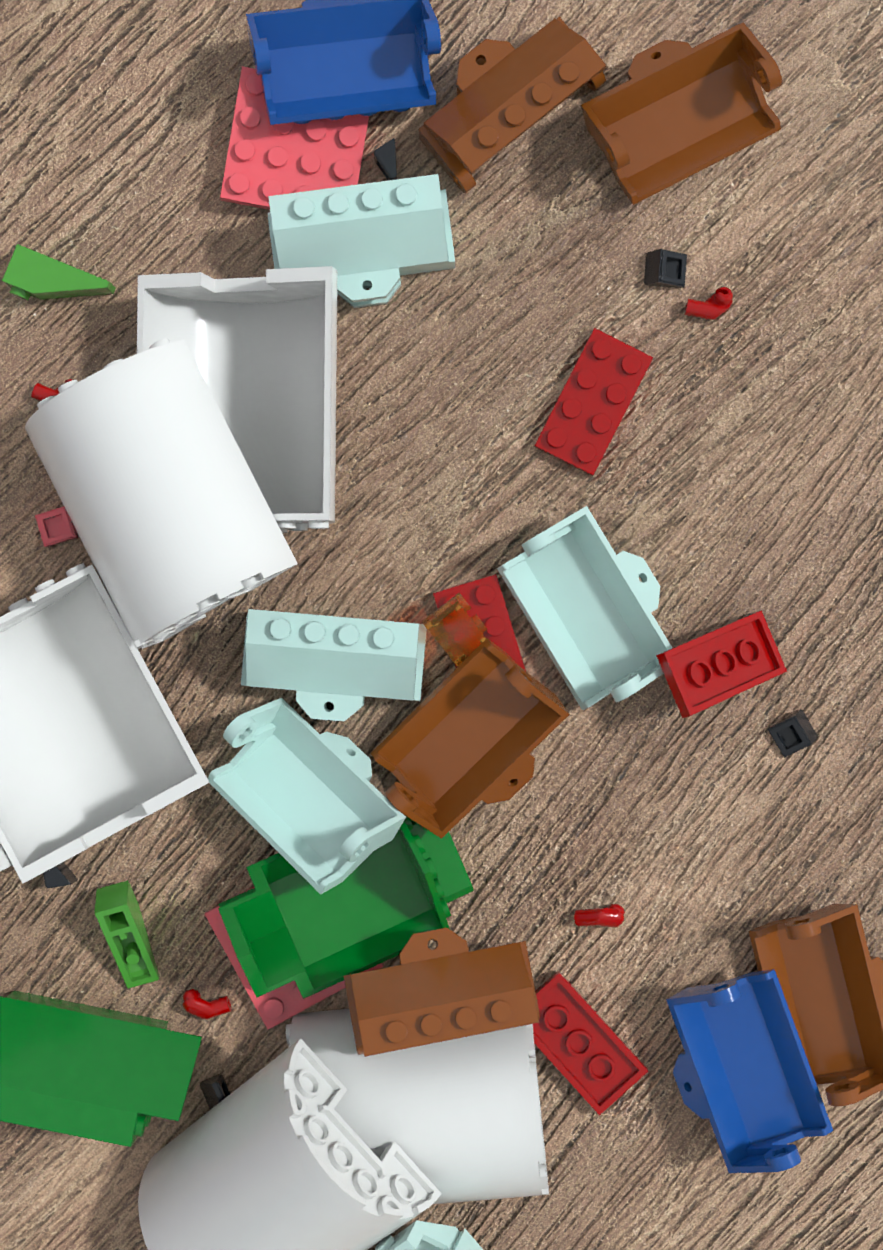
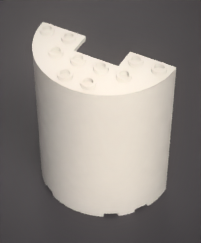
[137,266,338,533]
[25,338,298,649]
[0,563,210,884]
[286,1009,549,1204]
[138,1038,441,1250]

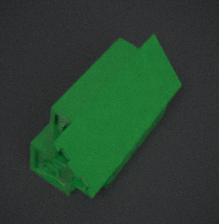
[218,815,474,999]
[0,990,202,1147]

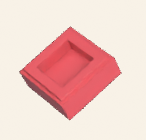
[35,506,78,547]

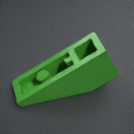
[2,244,116,301]
[95,880,159,989]

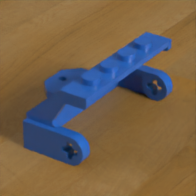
[246,0,441,125]
[666,969,833,1173]

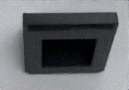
[374,138,397,181]
[644,249,687,288]
[767,709,818,758]
[43,862,77,889]
[200,1073,231,1110]

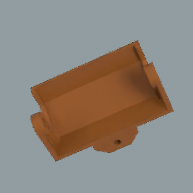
[418,16,606,194]
[581,22,782,205]
[371,638,570,839]
[748,903,883,1106]
[344,928,540,1057]

